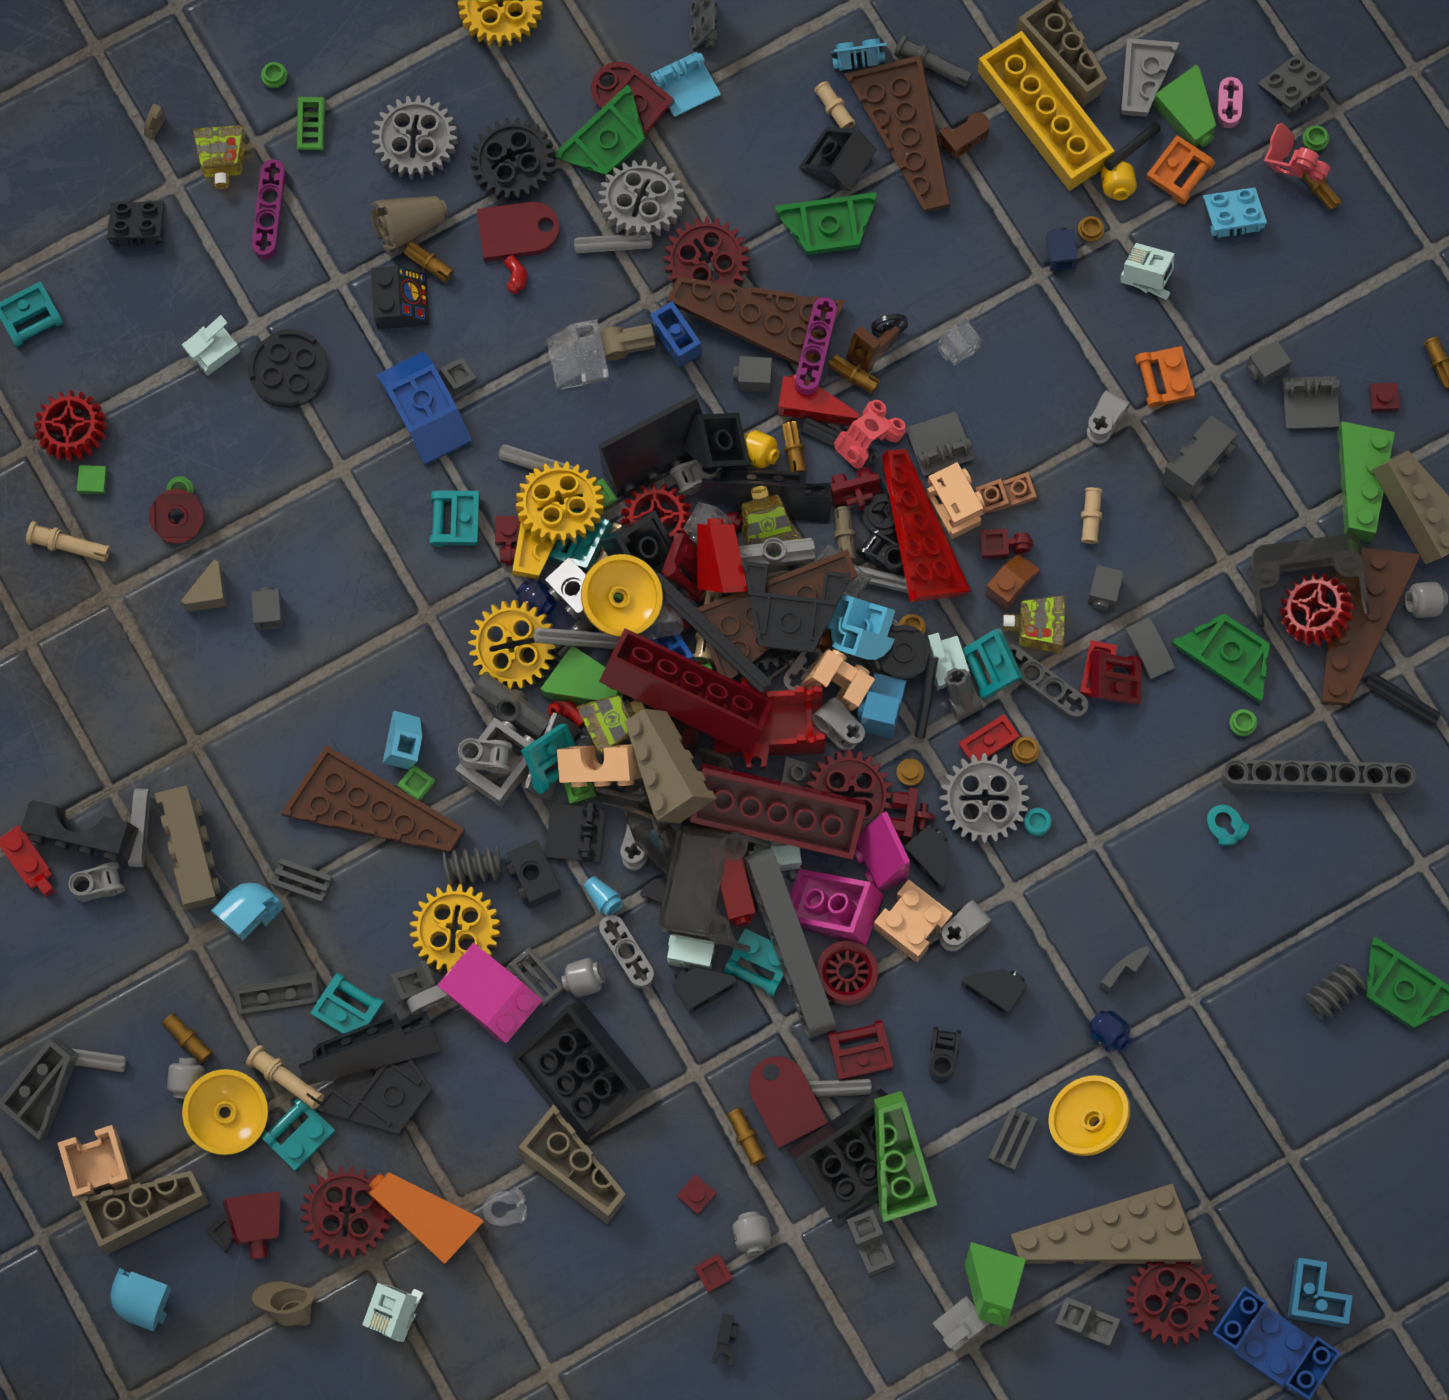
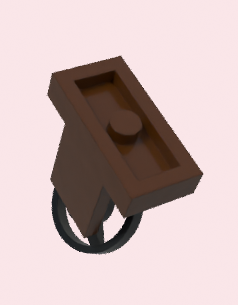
[846,314,908,373]

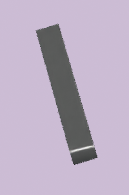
[1221,759,1416,794]
[743,848,836,1039]

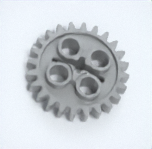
[372,96,458,179]
[598,160,684,239]
[939,753,1029,843]

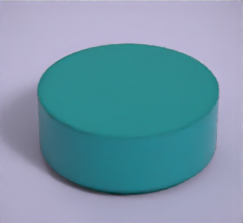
[1023,808,1052,837]

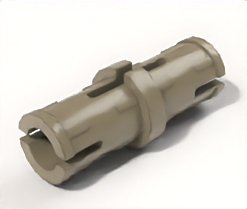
[834,506,857,562]

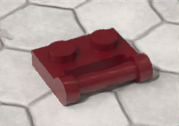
[662,533,706,603]
[1089,649,1142,705]
[827,1020,894,1080]

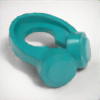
[1207,804,1250,846]

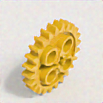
[458,0,543,47]
[516,461,604,546]
[468,600,558,689]
[410,884,500,972]

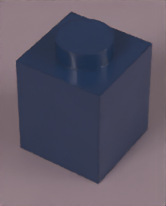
[1046,227,1078,271]

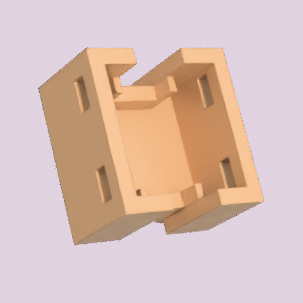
[927,462,985,539]
[800,649,875,712]
[873,879,953,963]
[58,1125,133,1200]

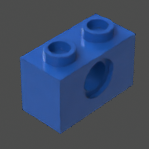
[650,301,702,368]

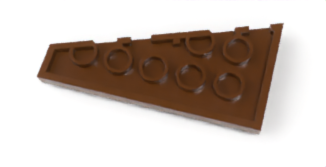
[845,55,951,213]
[666,277,845,372]
[1321,545,1421,707]
[697,549,858,679]
[281,745,466,854]

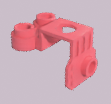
[1264,123,1331,182]
[834,400,906,468]

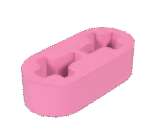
[1217,77,1243,128]

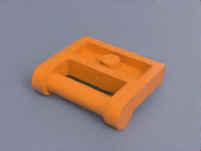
[1146,135,1215,205]
[1135,346,1195,408]

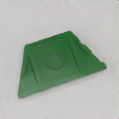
[555,84,646,176]
[775,192,877,255]
[1172,613,1270,704]
[1365,937,1449,1030]

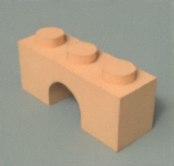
[557,744,642,787]

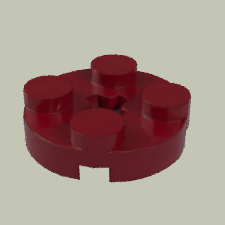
[149,488,205,543]

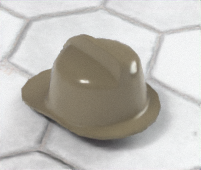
[252,1281,316,1326]

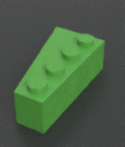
[1337,421,1395,543]
[874,1091,937,1222]

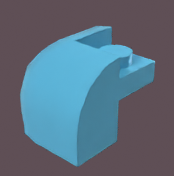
[827,594,895,660]
[211,883,285,941]
[110,1268,171,1332]

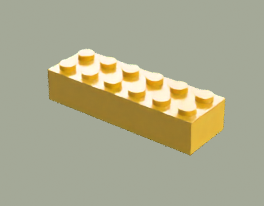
[977,31,1115,191]

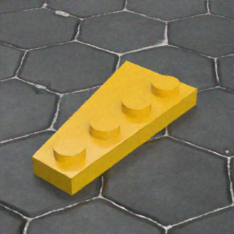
[512,473,574,579]

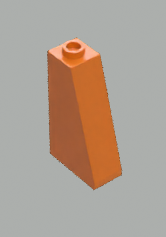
[368,1172,484,1264]

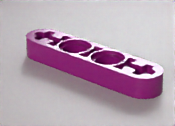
[252,159,286,260]
[795,297,837,395]

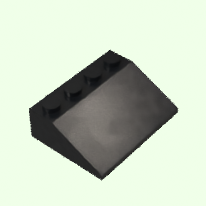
[598,394,702,498]
[512,1001,651,1143]
[787,1088,931,1227]

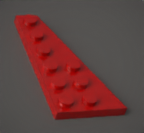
[881,449,971,602]

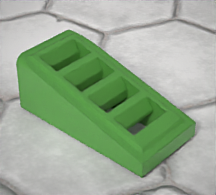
[297,97,325,150]

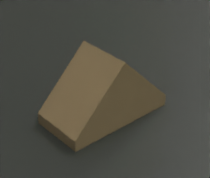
[181,559,227,612]

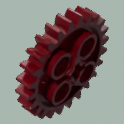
[663,216,750,285]
[805,750,894,833]
[300,1166,393,1259]
[1126,1261,1220,1347]

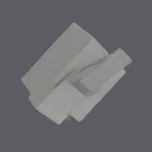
[932,1296,990,1354]

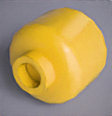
[1100,161,1137,200]
[744,430,780,469]

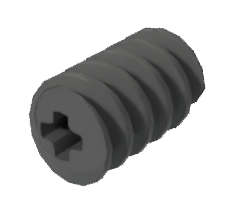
[443,845,502,886]
[1303,963,1367,1021]

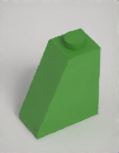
[1153,64,1216,148]
[541,646,627,706]
[964,1242,1026,1328]

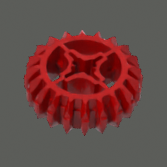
[34,390,107,462]
[620,483,693,541]
[1279,573,1354,646]

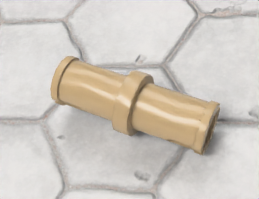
[814,81,856,129]
[1081,487,1103,544]

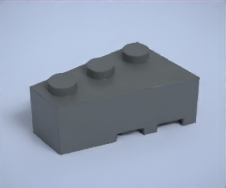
[1161,415,1238,503]
[0,1037,79,1140]

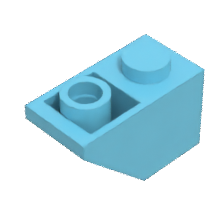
[382,711,422,770]

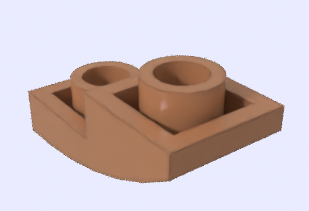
[976,472,1038,513]

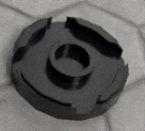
[877,625,931,680]

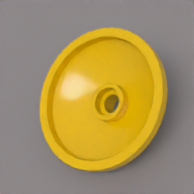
[581,554,663,637]
[182,1069,268,1155]
[1049,1075,1130,1156]

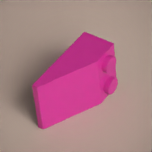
[854,812,910,892]
[790,869,884,946]
[437,943,543,1043]

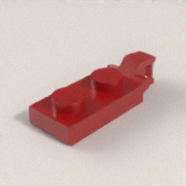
[0,825,55,898]

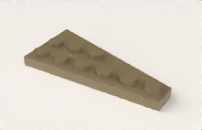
[1011,1184,1202,1264]

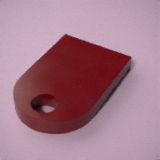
[591,62,675,137]
[477,202,560,262]
[749,1056,828,1148]

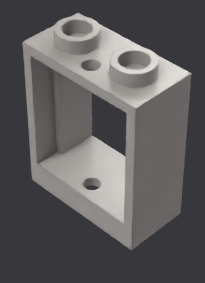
[455,718,535,807]

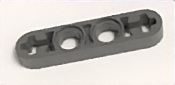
[1008,644,1088,720]

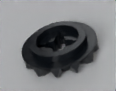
[862,493,896,536]

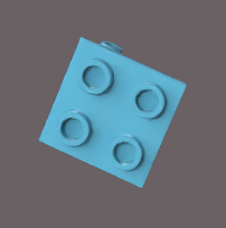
[831,38,887,71]
[650,52,721,117]
[1203,187,1267,238]

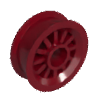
[817,941,878,1005]

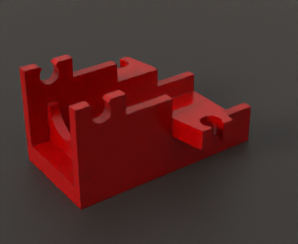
[714,677,825,770]

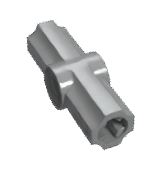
[739,538,815,572]

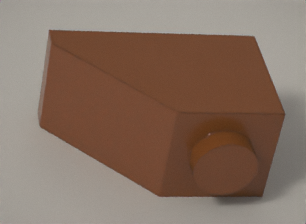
[985,554,1040,612]

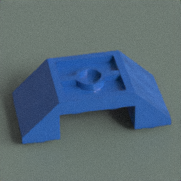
[376,351,472,466]
[1212,1286,1341,1400]

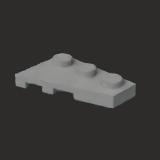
[1121,38,1179,117]

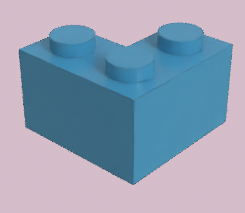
[857,673,906,739]
[1287,1258,1353,1328]

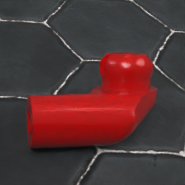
[503,255,528,294]
[547,701,585,728]

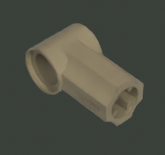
[600,324,656,361]

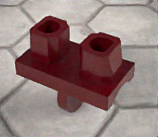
[831,466,881,511]
[890,788,935,843]

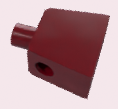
[223,1191,280,1260]

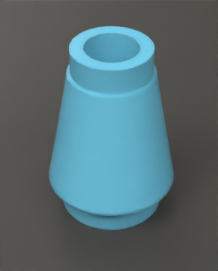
[584,876,623,916]

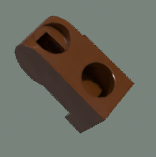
[938,113,990,160]

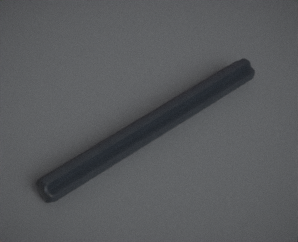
[656,573,772,693]

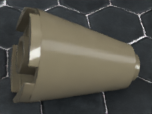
[371,196,447,252]

